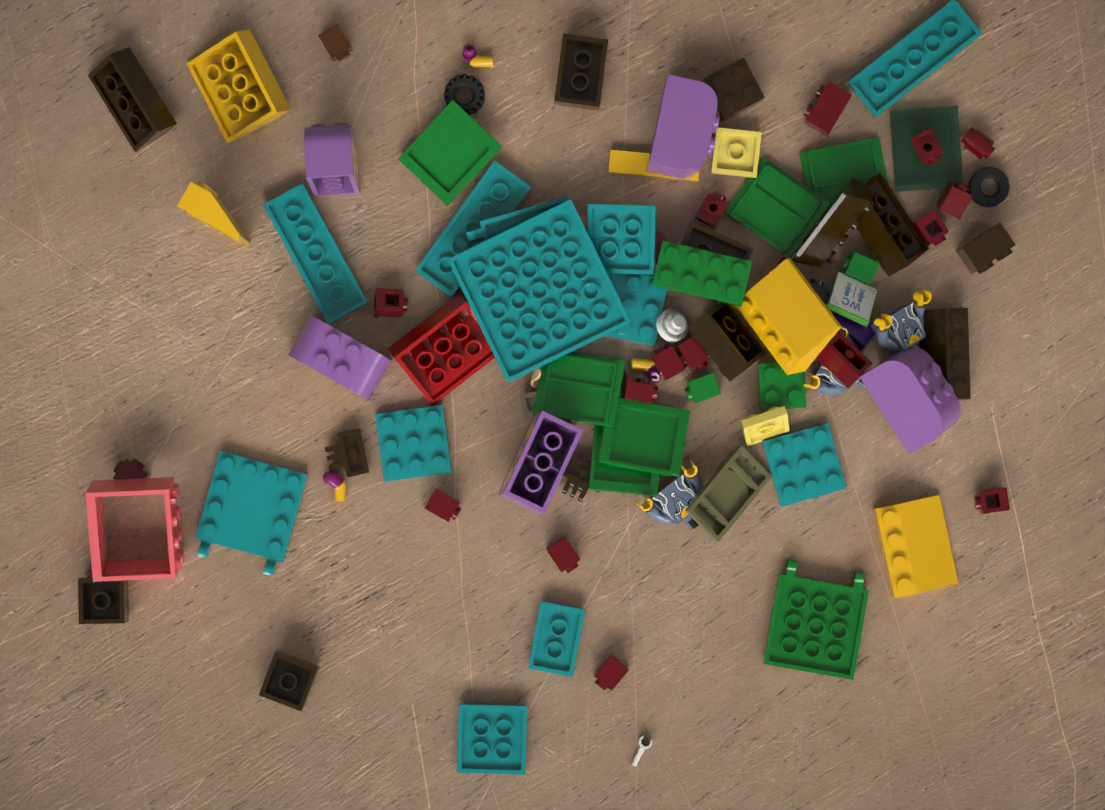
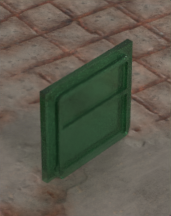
[889,106,963,192]

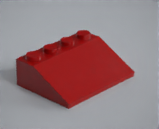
[387,293,495,406]

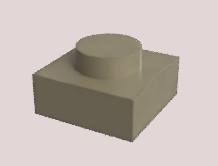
[520,391,537,417]

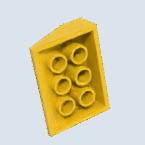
[187,29,291,144]
[177,181,250,247]
[736,258,842,375]
[873,495,959,599]

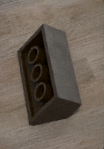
[88,47,177,152]
[856,173,929,277]
[792,177,875,268]
[920,308,971,400]

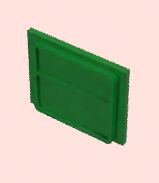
[398,100,503,206]
[799,138,888,218]
[724,157,830,259]
[533,352,626,428]
[598,398,690,477]
[589,425,659,497]

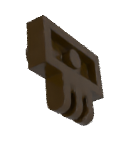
[324,428,370,477]
[561,455,600,502]

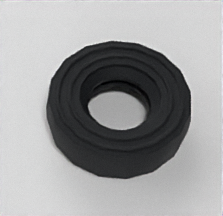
[968,166,1010,208]

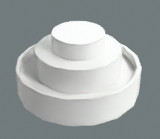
[656,309,688,343]

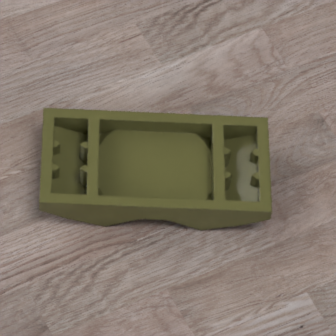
[685,445,772,543]

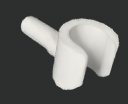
[631,735,653,767]

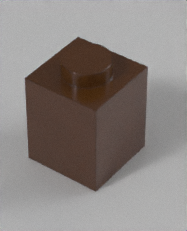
[318,24,353,62]

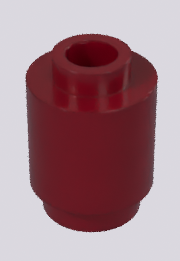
[961,127,996,160]

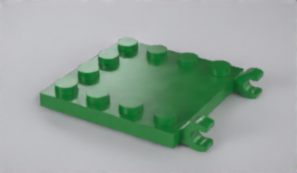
[763,559,869,680]

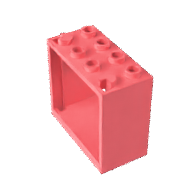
[85,477,184,582]

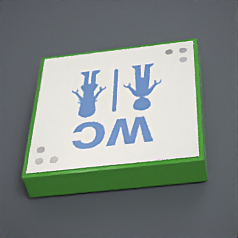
[826,271,878,326]

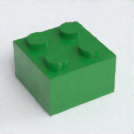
[757,363,806,410]

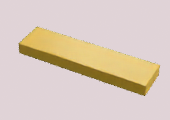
[608,150,699,182]

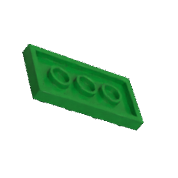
[652,241,752,307]

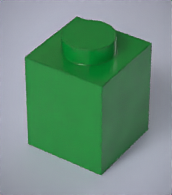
[842,252,880,285]
[684,373,721,404]

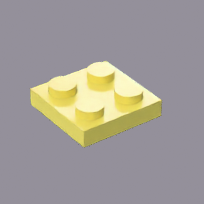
[711,127,762,178]
[741,406,790,446]

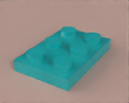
[528,601,585,677]

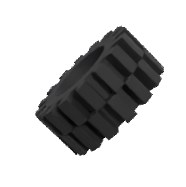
[444,74,485,115]

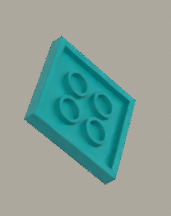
[587,203,657,275]
[605,273,667,346]
[375,405,452,482]
[762,423,847,507]
[457,704,527,775]

